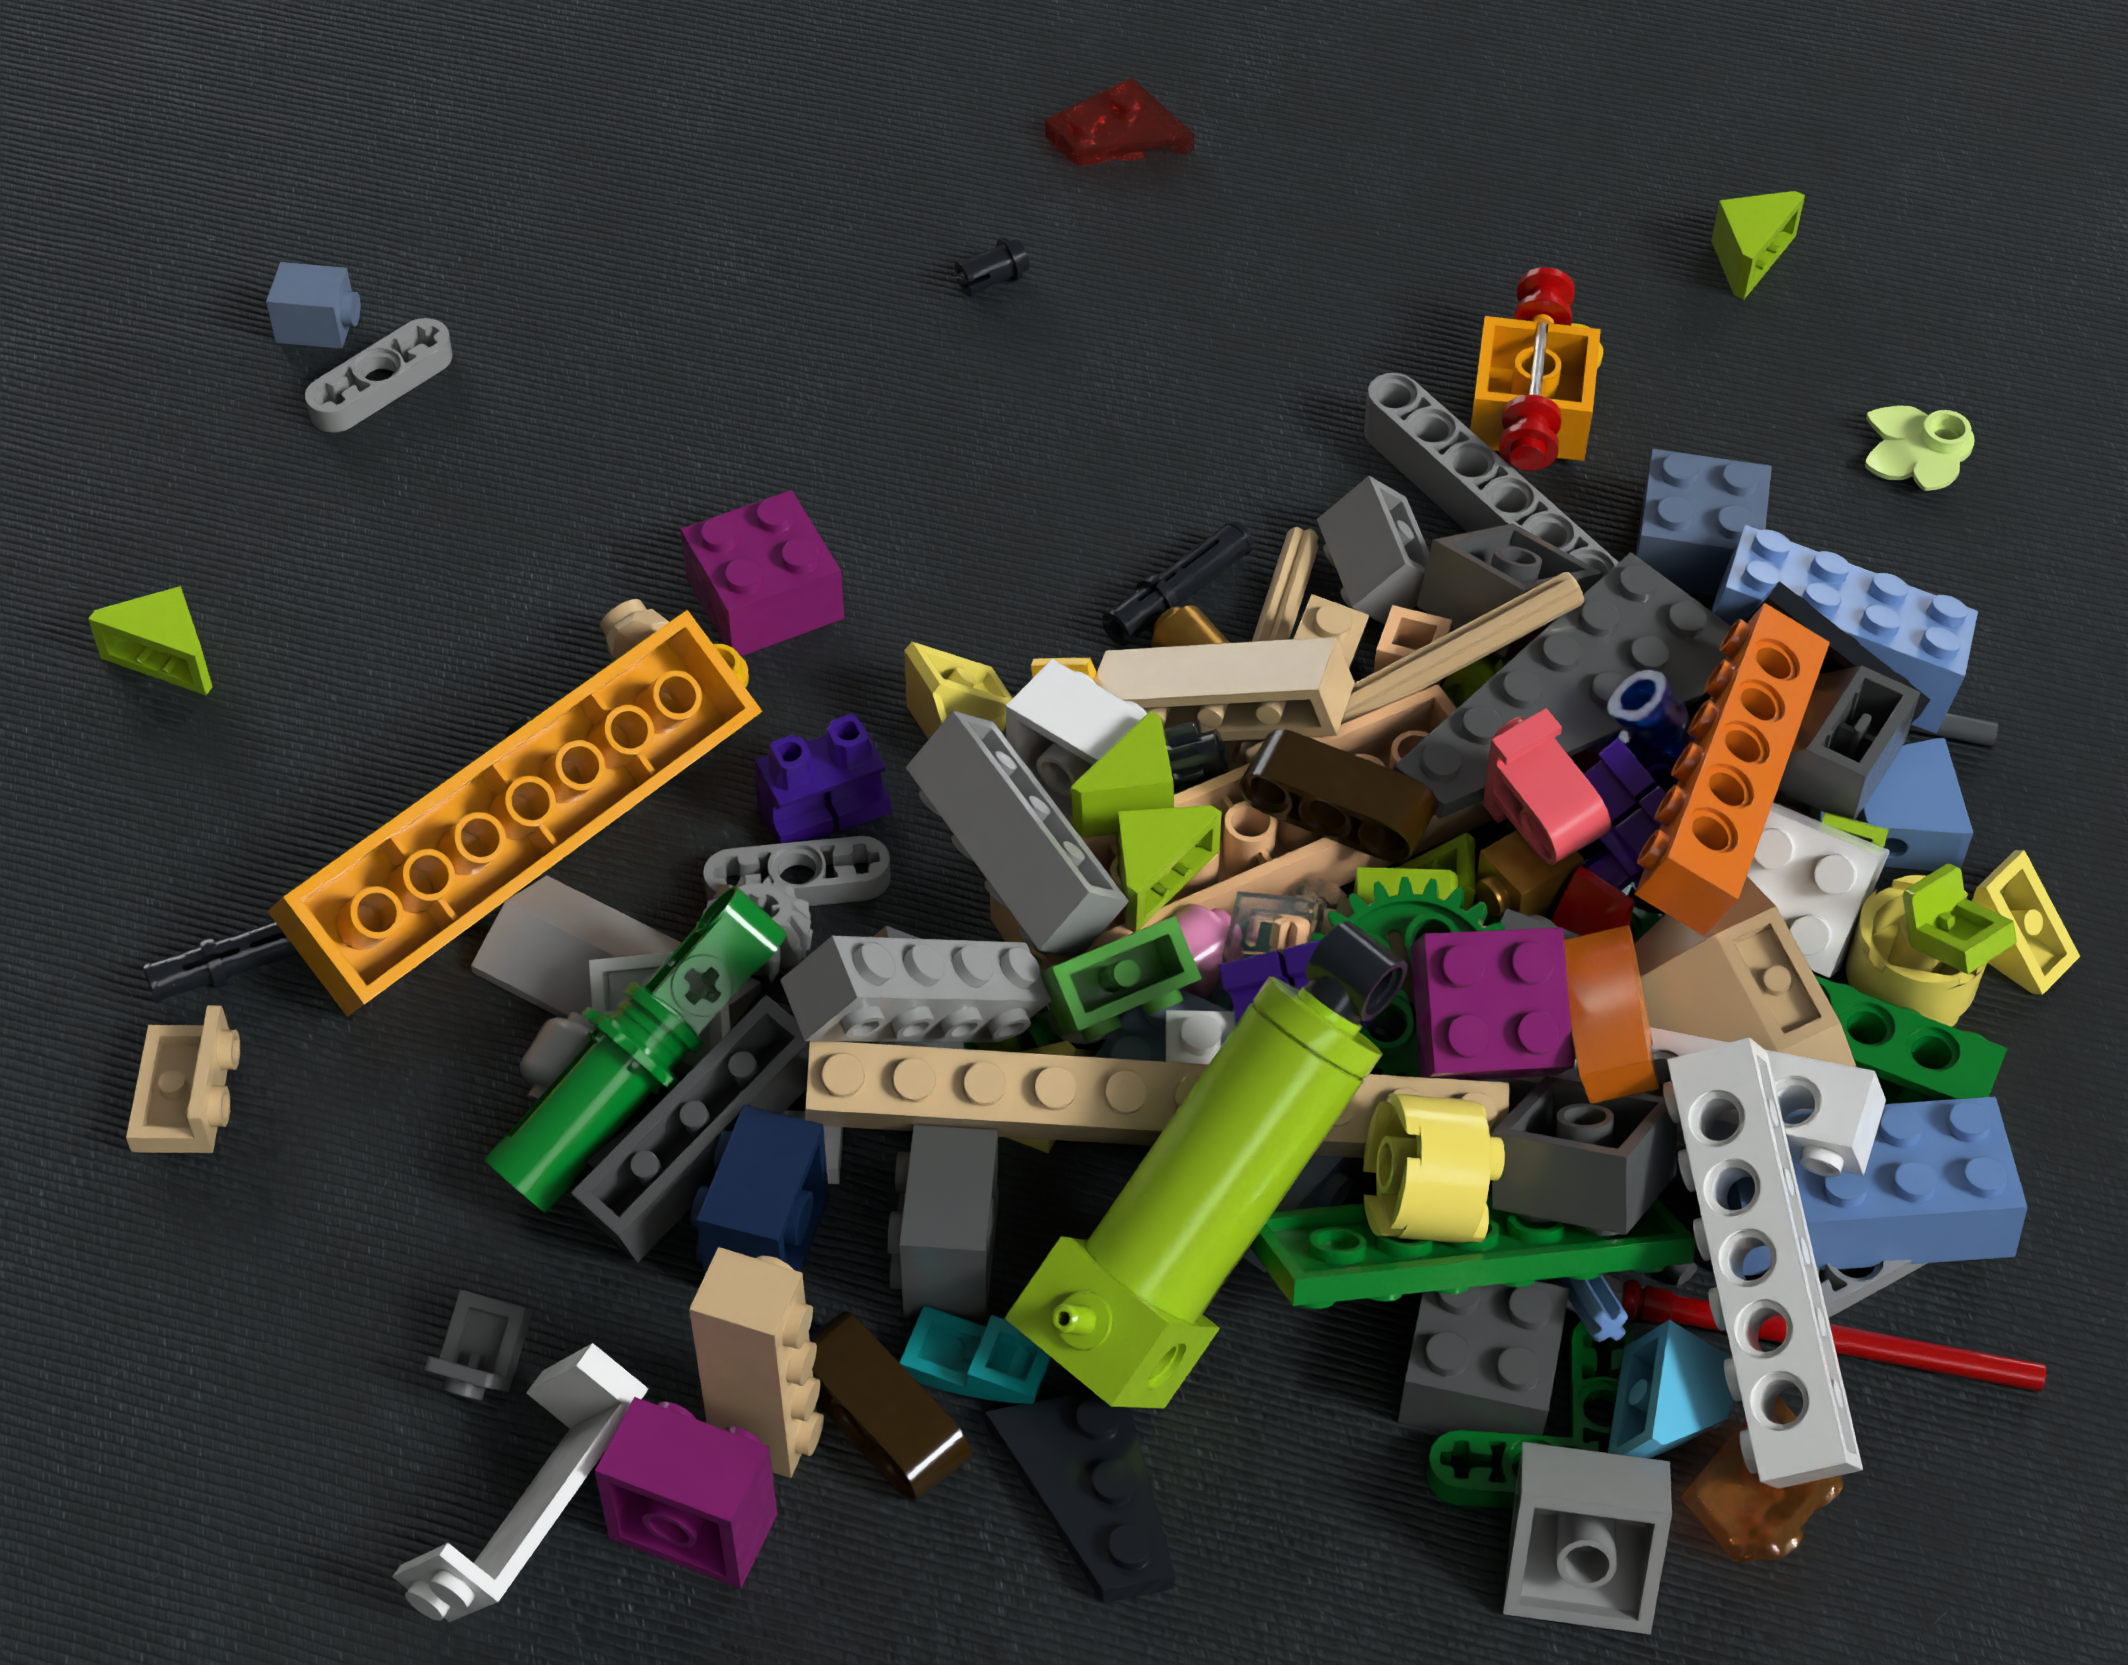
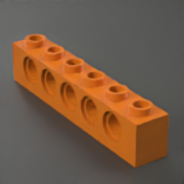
[1634,603,1830,936]

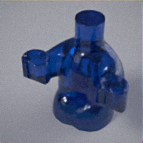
[1607,669,1695,770]

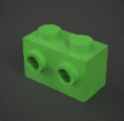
[1040,916,1202,1042]

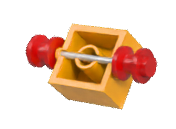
[1470,267,1601,471]

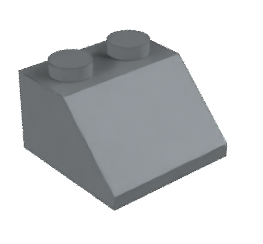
[1503,1442,1672,1635]

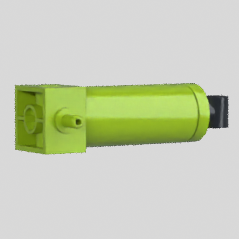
[1004,921,1408,1409]

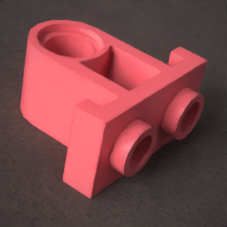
[1483,708,1611,865]

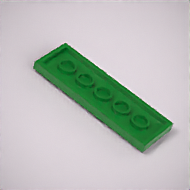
[1250,1190,1696,1309]

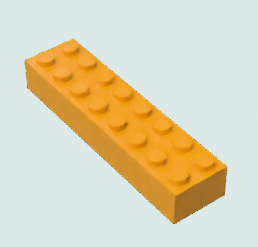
[268,610,763,1017]

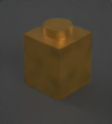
[1475,830,1584,919]

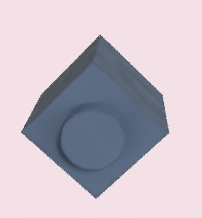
[266,262,361,349]

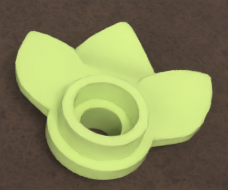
[1865,406,1975,491]

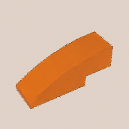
[1564,925,1660,1104]

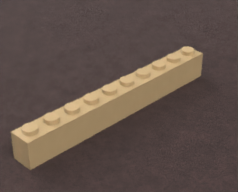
[805,1041,1509,1158]

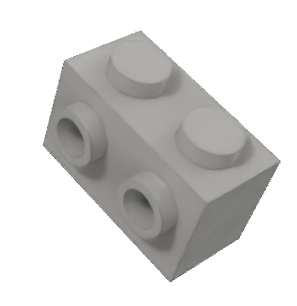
[1317,476,1430,625]

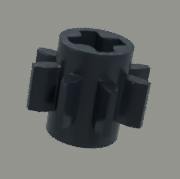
[1165,719,1229,792]

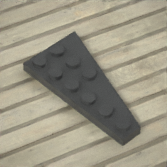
[1393,552,1732,819]

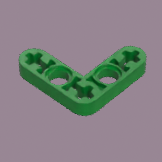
[1426,1321,1635,1509]

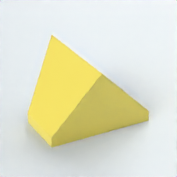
[904,642,1013,740]
[1972,850,2080,995]

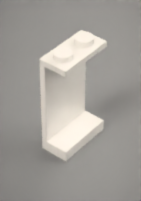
[393,1343,648,1622]

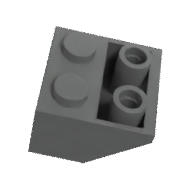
[1778,665,1921,820]

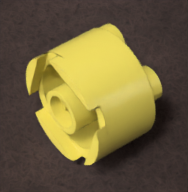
[1846,875,1986,1027]
[1363,1093,1505,1243]

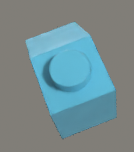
[1608,1320,1734,1459]

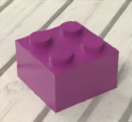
[680,490,844,656]
[1411,927,1574,1080]
[595,1397,778,1589]

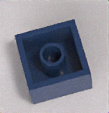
[690,1105,829,1275]

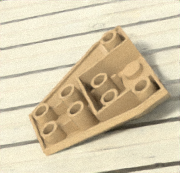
[1634,876,1856,1150]

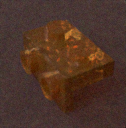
[1680,1396,1844,1562]

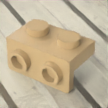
[126,1005,240,1153]

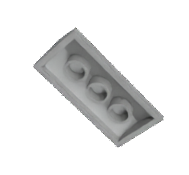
[471,876,762,1080]

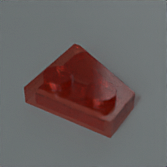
[1045,78,1194,166]

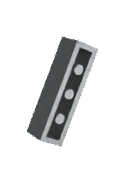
[571,995,810,1263]

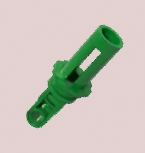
[484,886,786,1213]

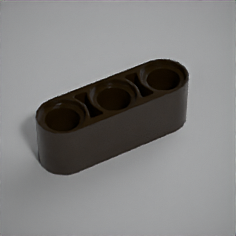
[1239,729,1438,863]
[809,1311,972,1502]

